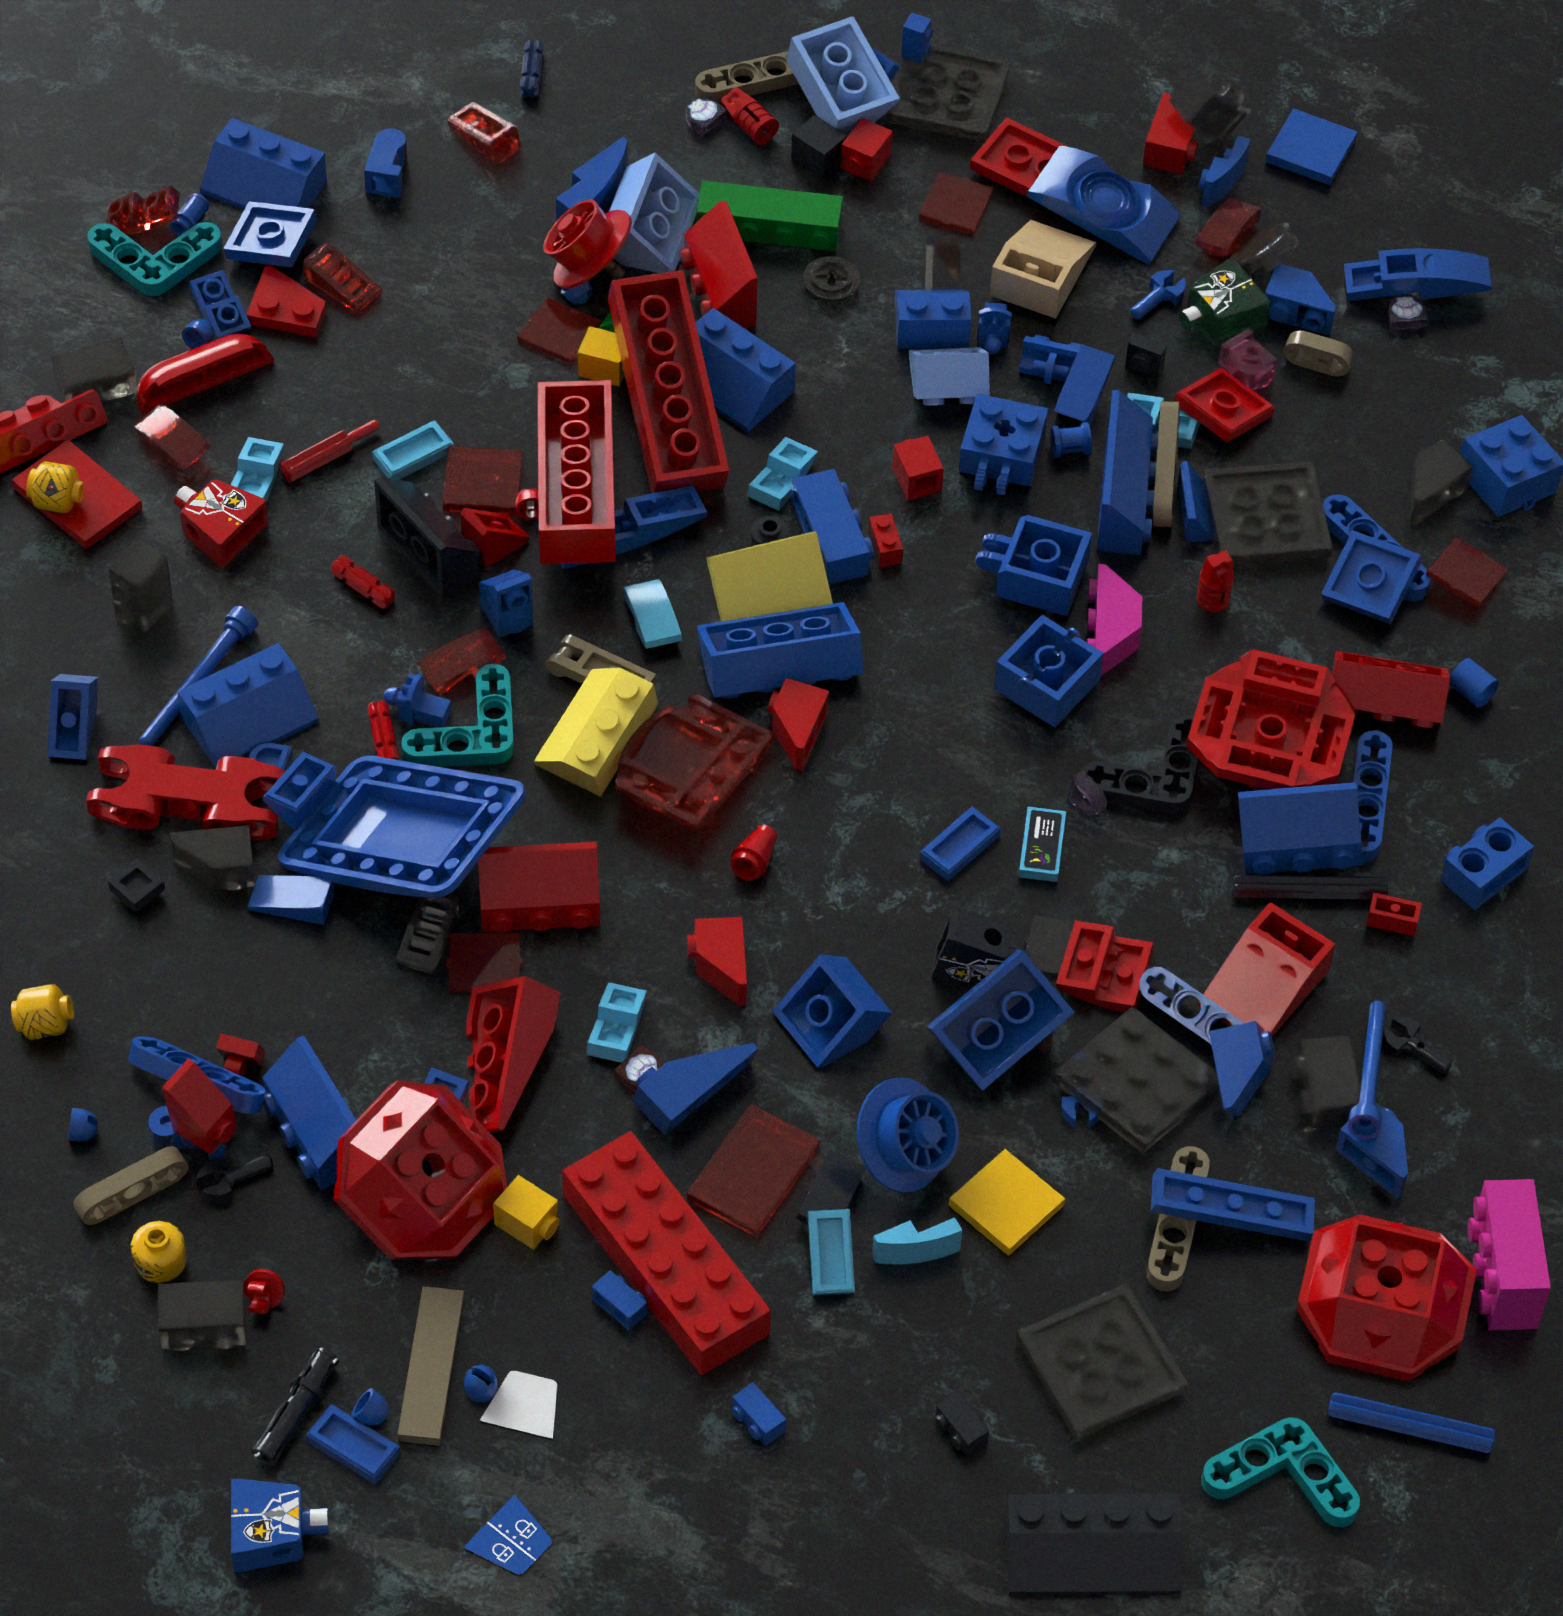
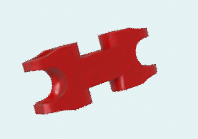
[86,744,285,841]

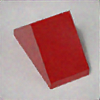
[460,508,530,569]

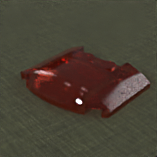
[615,694,775,830]

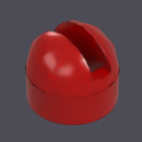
[515,488,539,520]

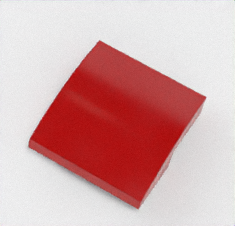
[1056,920,1154,1015]

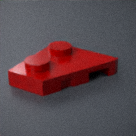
[246,264,326,338]

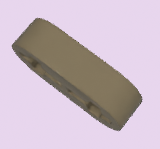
[1283,330,1354,377]

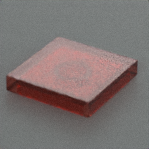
[442,446,523,515]

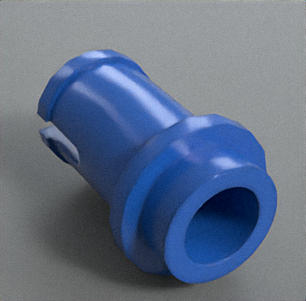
[170,193,210,236]

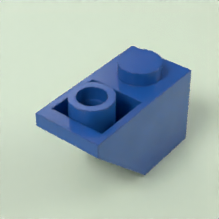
[1261,263,1336,336]
[479,570,533,638]

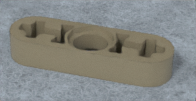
[73,1146,189,1225]

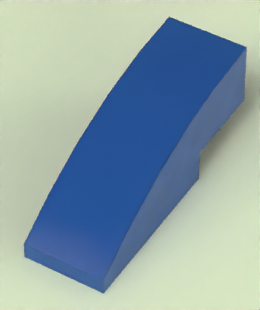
[556,137,628,221]

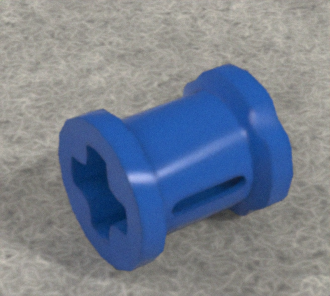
[1050,422,1092,458]

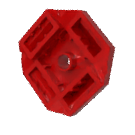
[1186,649,1355,791]
[334,1080,507,1260]
[1296,1214,1477,1382]

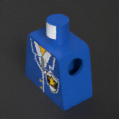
[231,1479,329,1573]

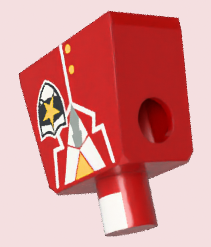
[174,480,268,568]

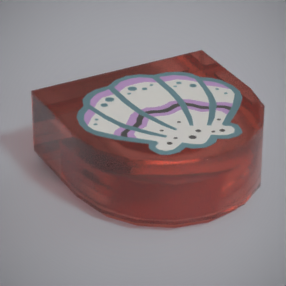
[614,1045,662,1092]

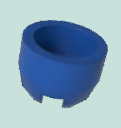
[561,280,593,305]
[182,319,214,349]
[68,1108,98,1142]
[464,1364,498,1402]
[352,1388,389,1426]

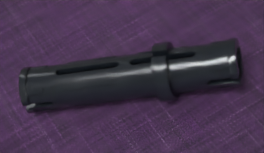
[251,1347,339,1466]

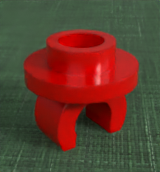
[244,1269,285,1314]

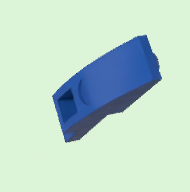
[1344,248,1492,301]

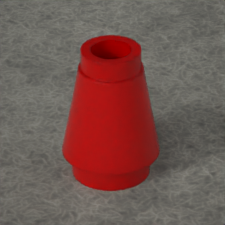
[730,825,778,881]

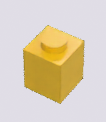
[578,326,625,386]
[493,1175,560,1250]

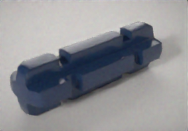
[520,39,544,98]

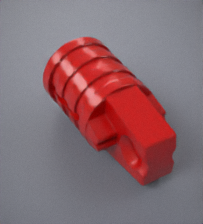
[721,87,779,145]
[1196,550,1234,612]

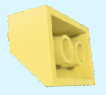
[534,668,659,797]

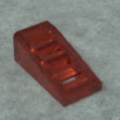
[447,102,521,164]
[303,242,382,313]

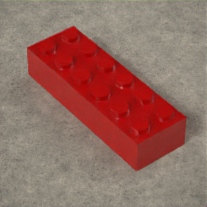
[608,270,729,494]
[538,380,616,564]
[562,1131,771,1376]

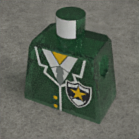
[1179,258,1271,340]

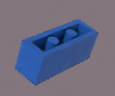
[791,469,874,585]

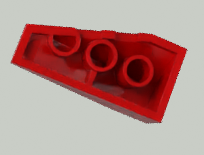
[466,976,561,1133]

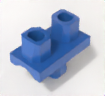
[1019,335,1081,385]

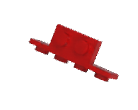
[0,389,108,474]

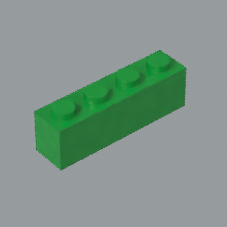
[696,180,843,251]

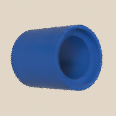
[1449,658,1499,708]

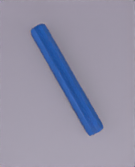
[1328,1392,1495,1453]

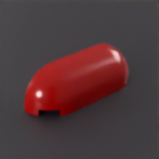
[136,334,274,415]

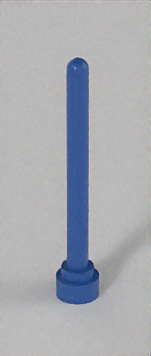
[139,606,258,746]
[1348,1001,1386,1140]

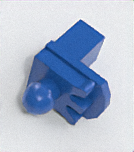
[977,302,1012,355]
[383,674,451,728]

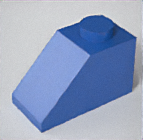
[47,674,98,760]
[1209,1020,1275,1117]
[1335,1102,1408,1199]

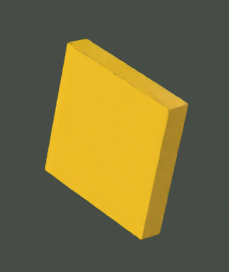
[949,1149,1065,1256]

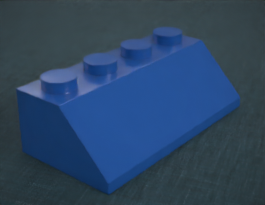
[1096,390,1158,555]
[696,602,864,699]

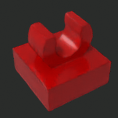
[216,1033,266,1077]

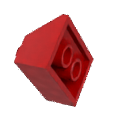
[680,200,758,329]
[1332,651,1450,728]
[478,842,600,933]

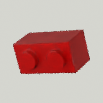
[868,513,903,567]
[1366,892,1422,936]

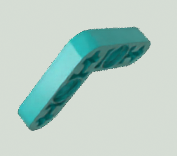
[87,222,222,296]
[401,663,514,767]
[1202,1417,1360,1527]

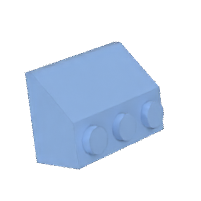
[786,16,900,137]
[609,153,700,273]

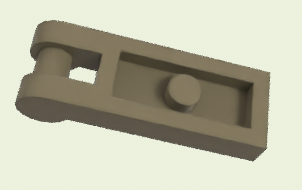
[545,635,656,686]

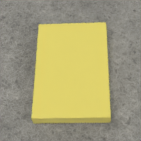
[706,531,833,621]

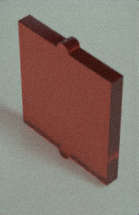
[919,172,994,235]
[517,297,602,364]
[1425,537,1508,608]
[446,933,523,993]

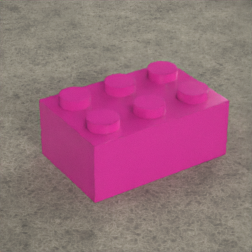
[1467,1179,1551,1331]

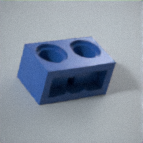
[1441,817,1534,910]

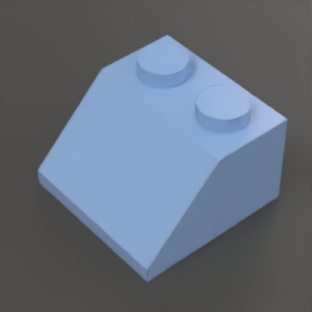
[909,347,990,405]

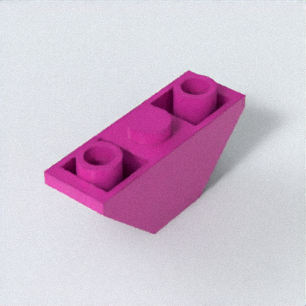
[1087,564,1142,677]

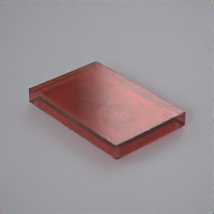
[687,1103,820,1237]

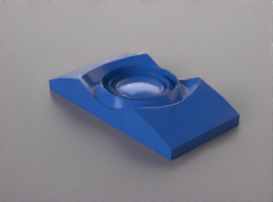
[1027,146,1182,266]

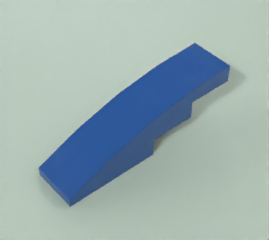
[561,485,707,569]

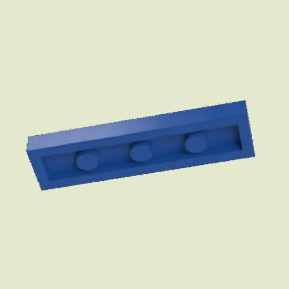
[1151,1168,1315,1242]

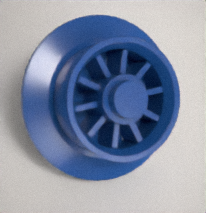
[857,1077,959,1192]

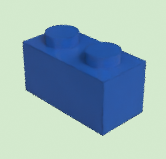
[901,12,933,64]
[592,1270,647,1331]
[731,1382,786,1446]

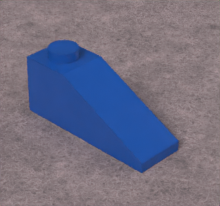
[632,1043,758,1136]

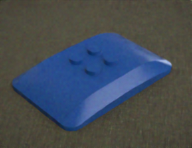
[278,756,527,897]

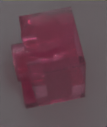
[1218,328,1277,390]

